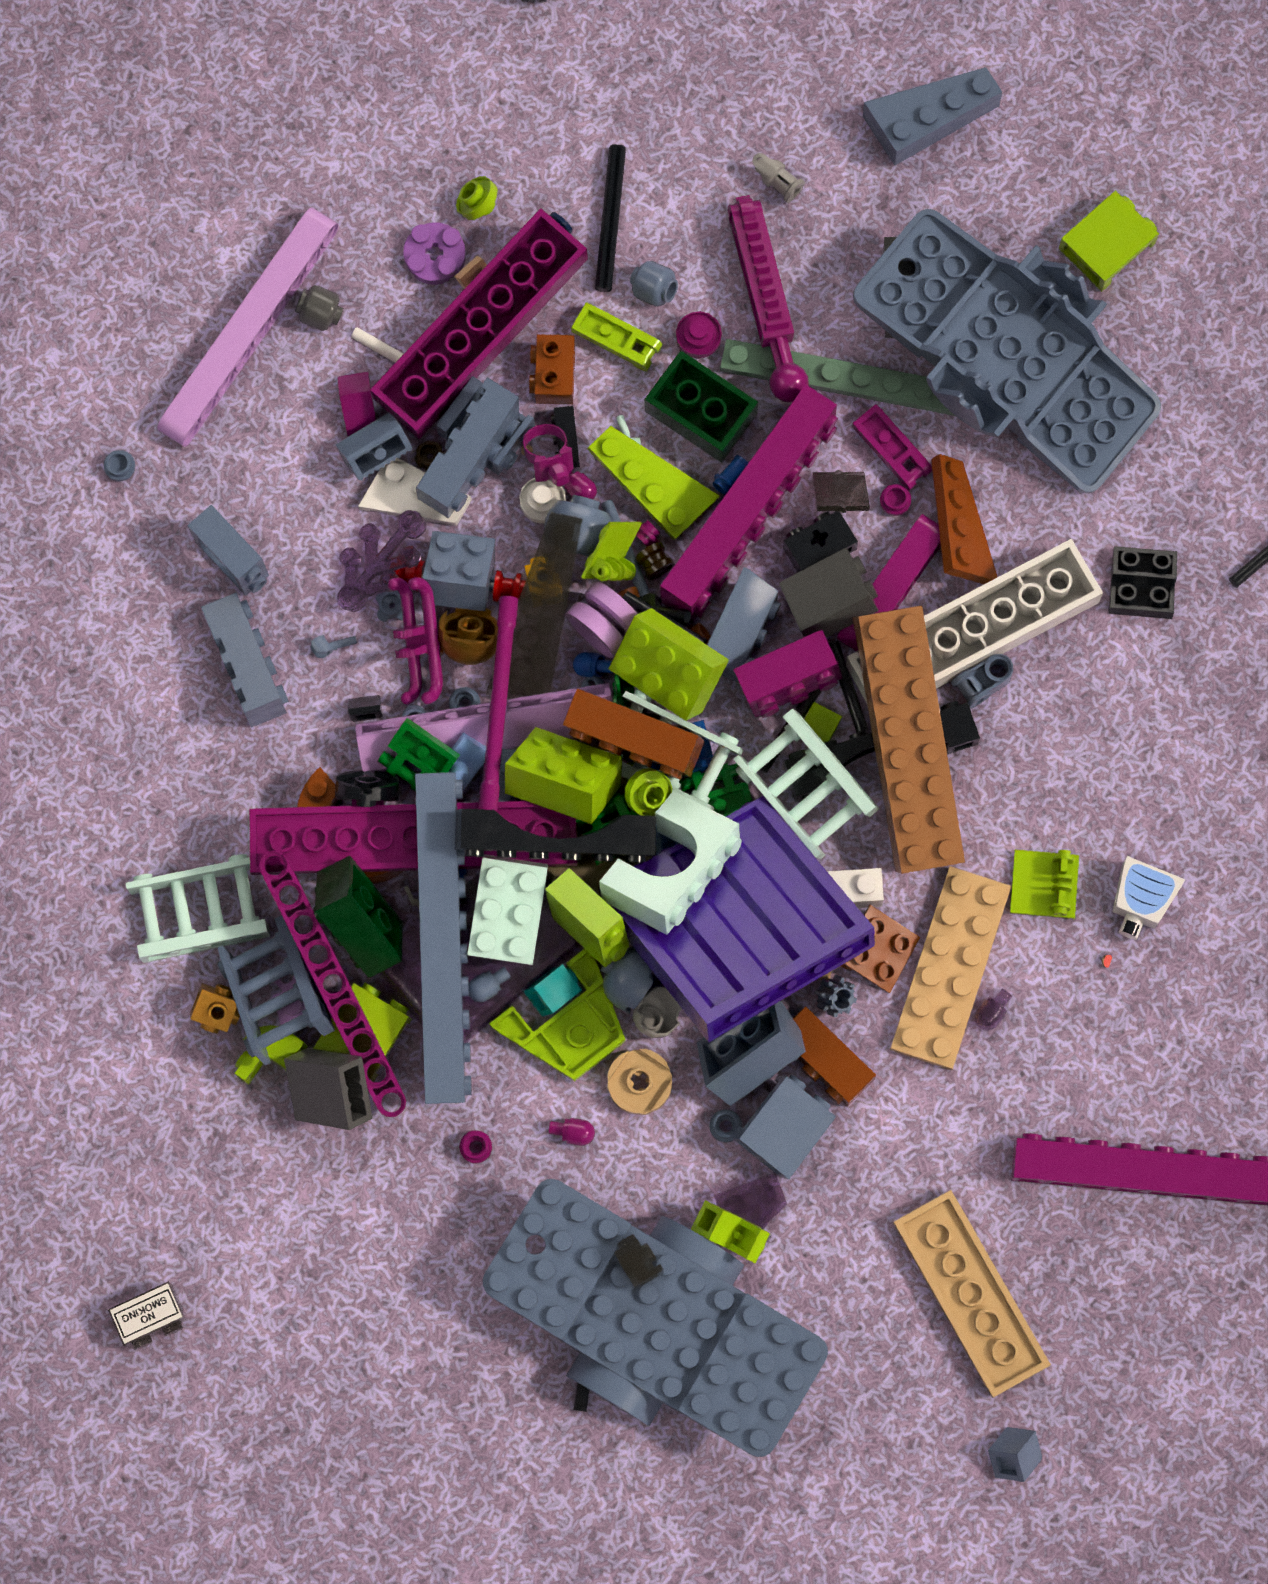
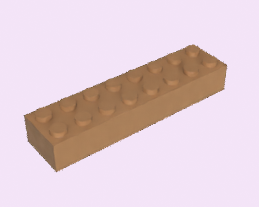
[853,606,965,874]

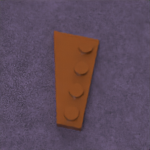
[931,454,998,585]

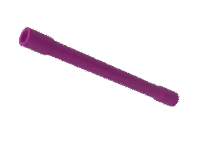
[478,596,519,812]

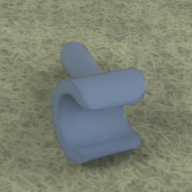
[310,635,357,658]

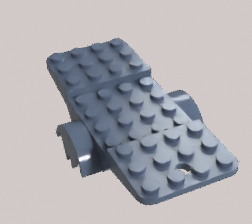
[853,209,1161,494]
[483,1179,828,1457]

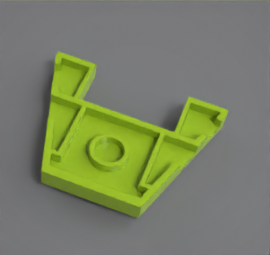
[489,949,626,1082]

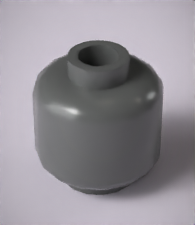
[295,285,344,331]

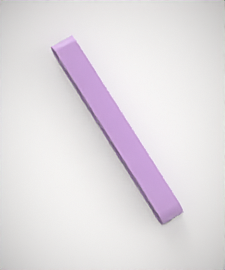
[157,207,339,447]

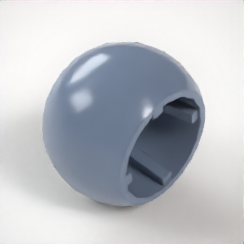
[544,495,612,556]

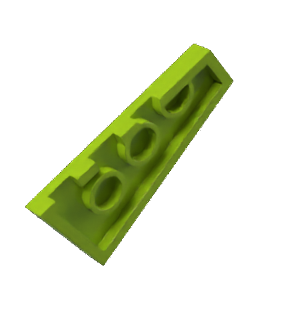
[587,426,720,540]

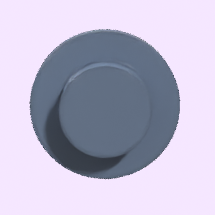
[104,450,136,481]

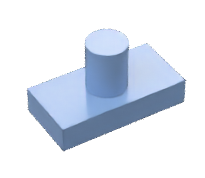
[448,733,486,791]

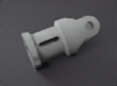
[752,153,805,203]

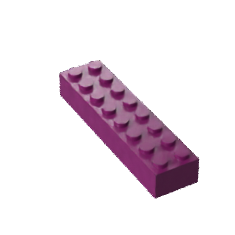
[370,208,588,440]
[660,384,838,623]

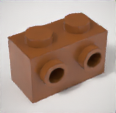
[529,334,575,405]

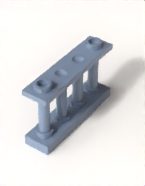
[217,915,335,1066]

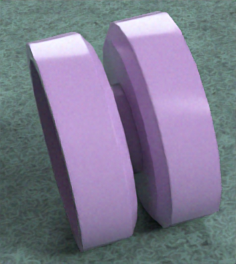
[565,581,638,661]

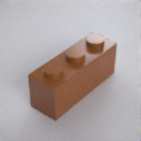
[793,1006,876,1107]

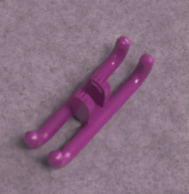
[387,577,443,705]

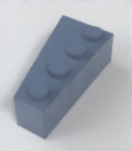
[416,377,521,519]

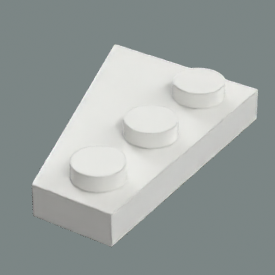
[358,457,472,526]

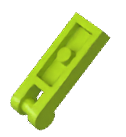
[571,302,663,372]

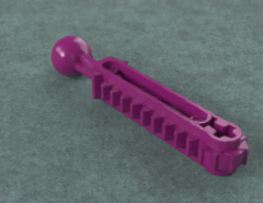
[728,195,809,403]

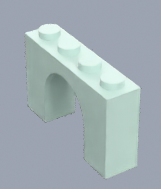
[599,791,742,935]

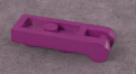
[852,404,932,491]

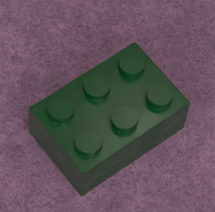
[644,350,758,463]
[313,856,403,978]

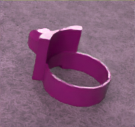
[523,424,574,487]

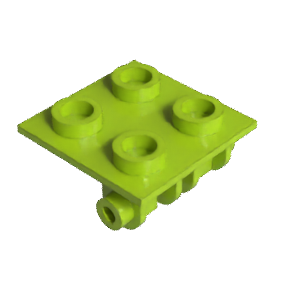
[581,522,642,581]
[1010,849,1079,919]

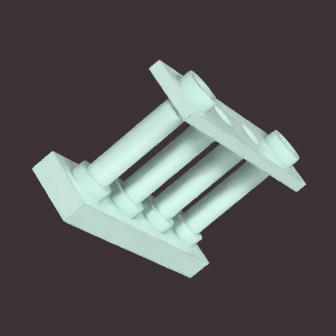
[607,689,743,810]
[734,708,879,859]
[126,854,270,963]

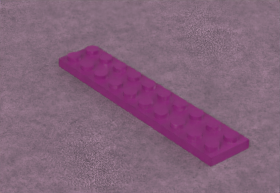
[249,801,577,875]

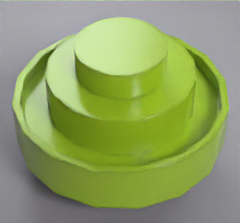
[456,176,498,220]
[625,768,673,816]

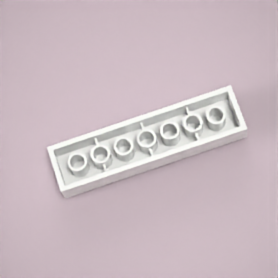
[846,539,1103,703]

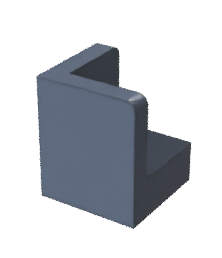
[988,1427,1042,1482]

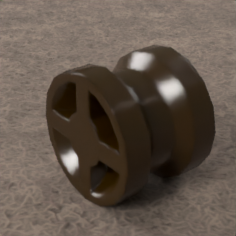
[635,542,675,581]

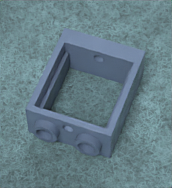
[187,505,269,596]

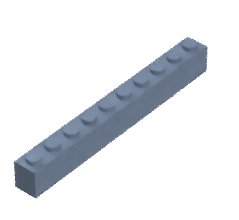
[415,772,472,1104]

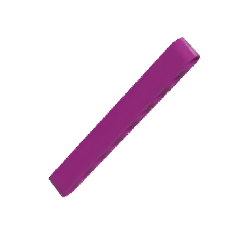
[259,851,407,1117]

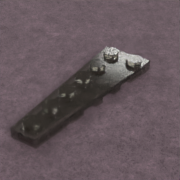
[486,512,583,699]

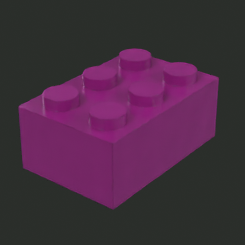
[733,629,843,718]

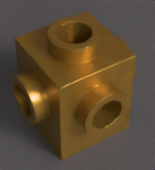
[190,983,240,1034]

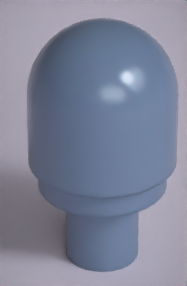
[469,966,511,1002]

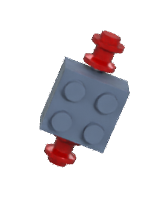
[390,531,528,611]

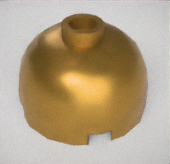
[438,608,498,665]

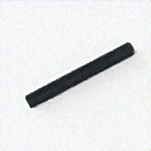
[595,144,626,292]

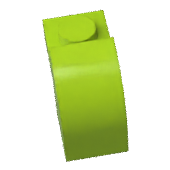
[234,1025,308,1085]
[691,1200,770,1264]

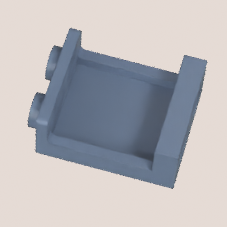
[436,376,535,475]
[731,1074,836,1180]

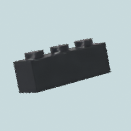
[551,406,580,468]

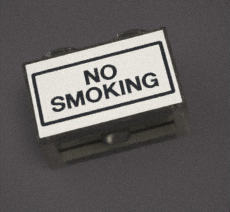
[108,1281,189,1350]

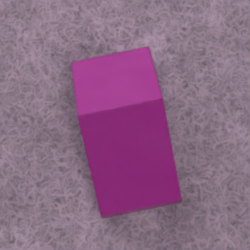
[338,371,377,437]

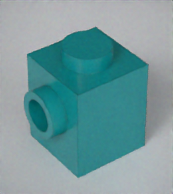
[523,964,581,1017]

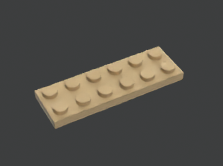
[890,866,1011,1070]
[893,1190,1051,1398]

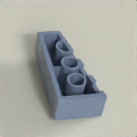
[863,67,1002,165]
[201,592,289,728]

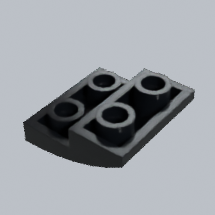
[1109,546,1178,619]

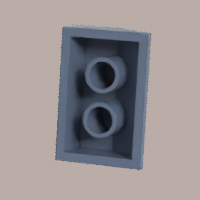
[707,567,781,683]
[697,1001,806,1106]

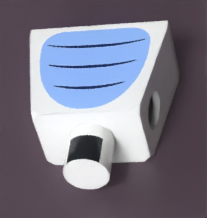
[1112,856,1185,940]

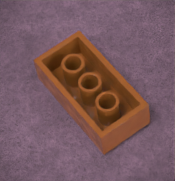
[563,688,705,780]

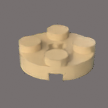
[608,1049,672,1115]

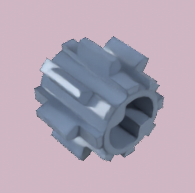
[814,975,857,1017]

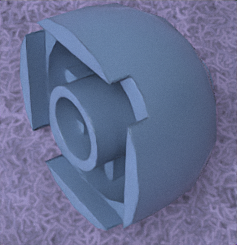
[601,947,654,1014]

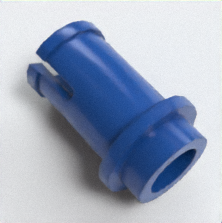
[712,455,748,495]

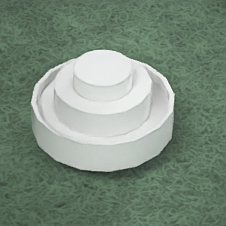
[519,478,566,524]

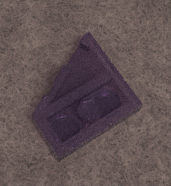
[713,1172,787,1256]

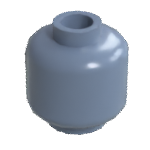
[630,261,678,307]

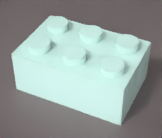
[467,855,548,965]

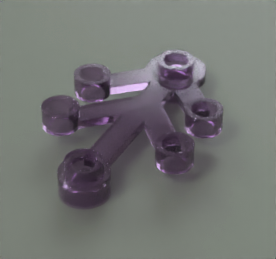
[337,510,427,612]

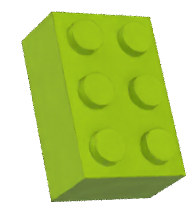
[608,608,729,721]
[505,727,622,824]

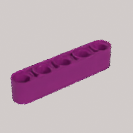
[837,514,941,652]

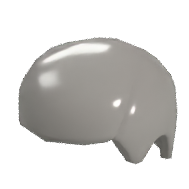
[633,986,682,1038]

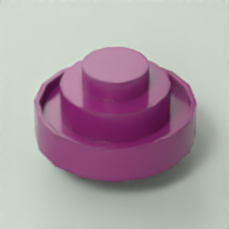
[676,311,722,359]

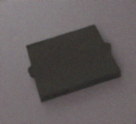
[812,470,870,513]

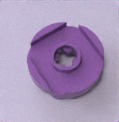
[403,222,466,285]

